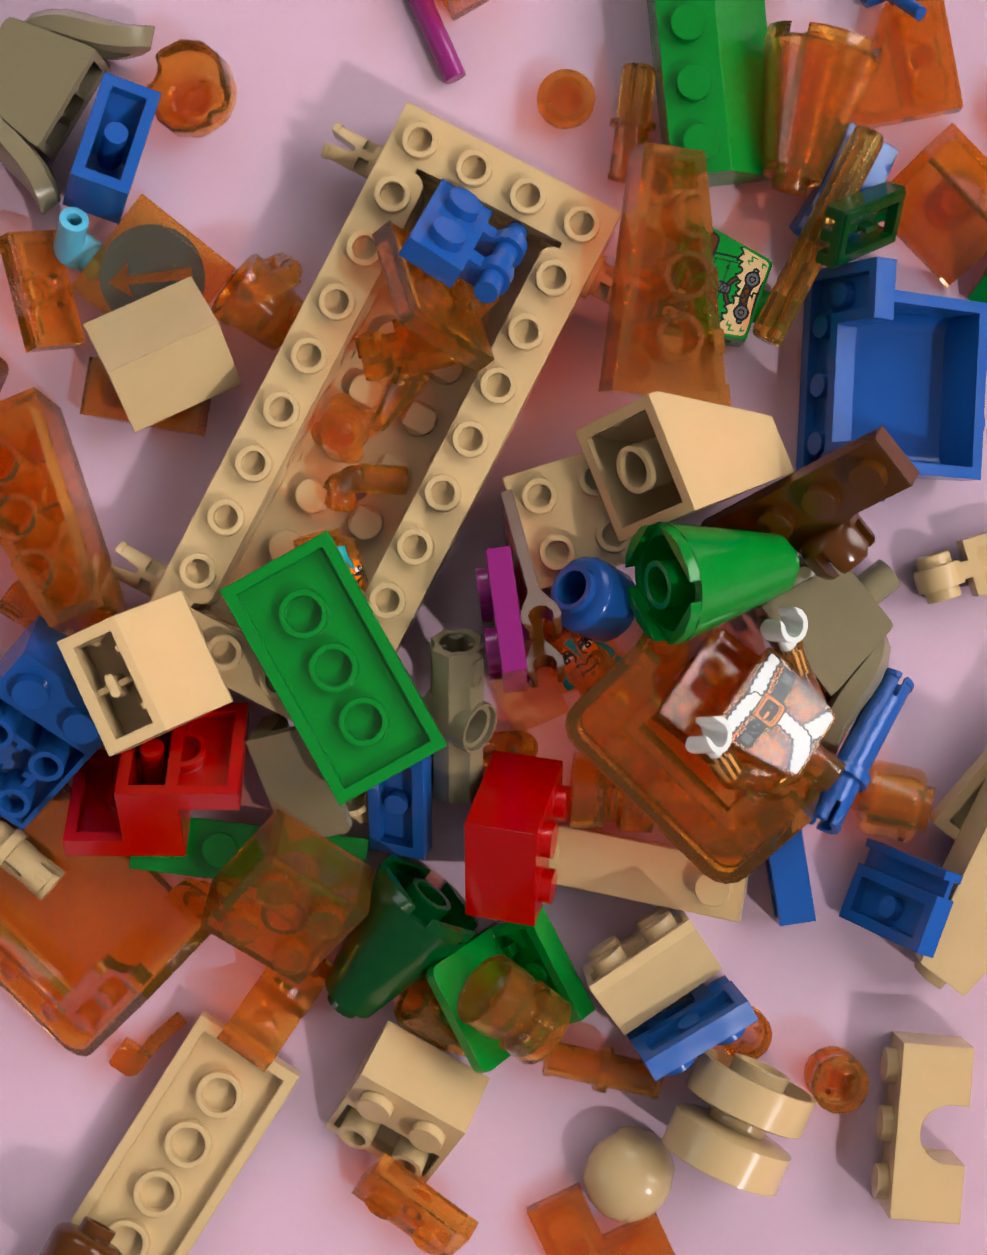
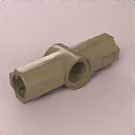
[423,628,497,805]

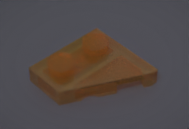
[849,0,964,130]

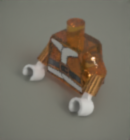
[685,606,846,794]

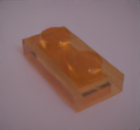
[352,1153,479,1255]

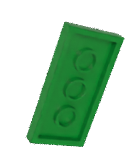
[219,530,448,806]

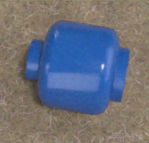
[550,557,636,642]

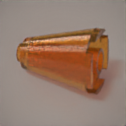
[763,20,884,196]

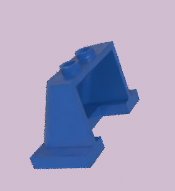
[796,257,987,502]

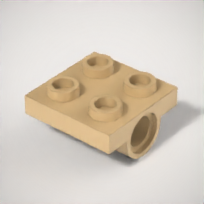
[502,452,631,590]

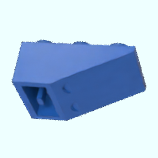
[0,615,103,830]

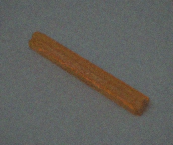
[753,125,884,346]

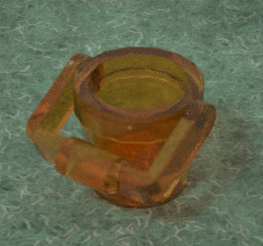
[211,252,304,350]

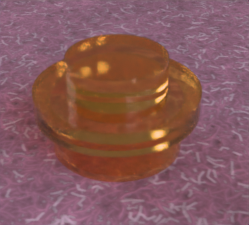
[537,69,595,129]

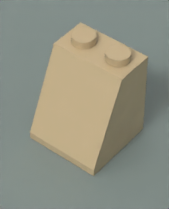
[575,391,794,542]

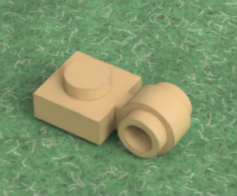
[912,532,987,604]

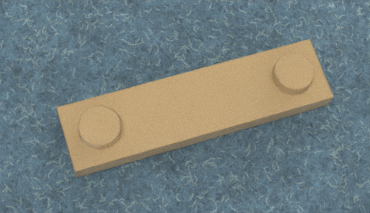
[549,822,751,922]

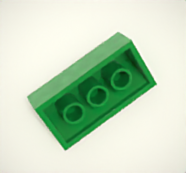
[647,0,783,191]

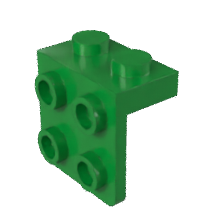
[426,906,595,1074]

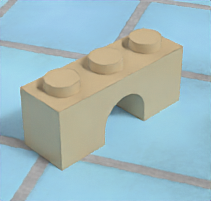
[871,1031,975,1224]

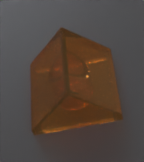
[883,122,987,287]

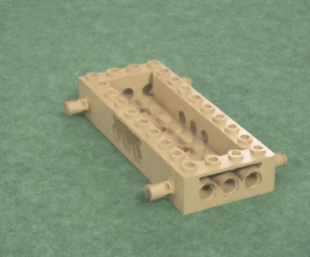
[105,101,652,721]

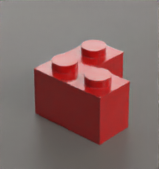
[464,750,571,927]

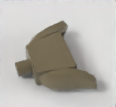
[0,9,155,216]
[751,553,901,756]

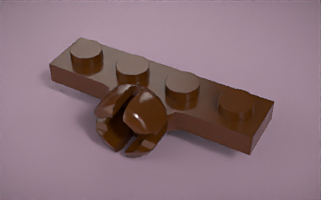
[700,425,919,580]

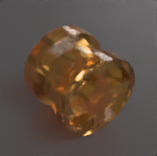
[804,1046,869,1114]

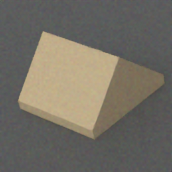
[83,276,242,433]

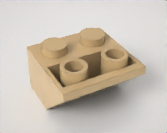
[57,591,234,757]
[582,906,723,1035]
[325,1020,490,1184]

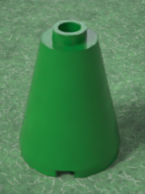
[625,522,800,645]

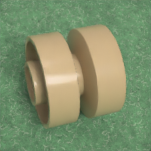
[661,1048,817,1197]

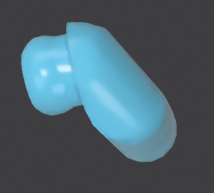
[53,207,105,280]

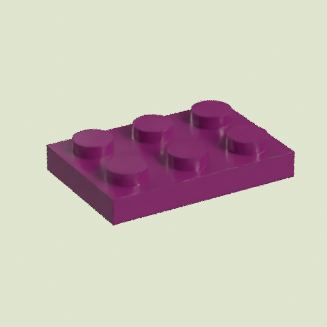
[475,546,528,694]

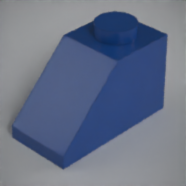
[63,72,162,224]

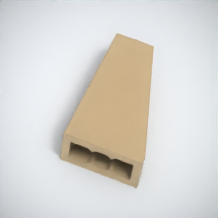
[914,776,987,996]

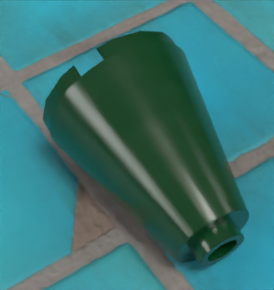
[325,854,478,1018]

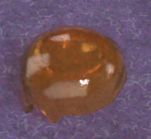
[147,39,237,138]

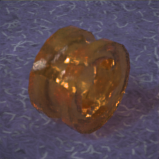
[722,1005,772,1059]

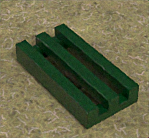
[815,181,906,269]

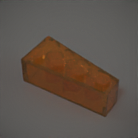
[598,142,731,406]
[0,387,128,636]

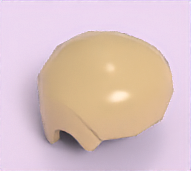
[582,1126,675,1223]

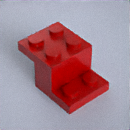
[62,703,249,856]

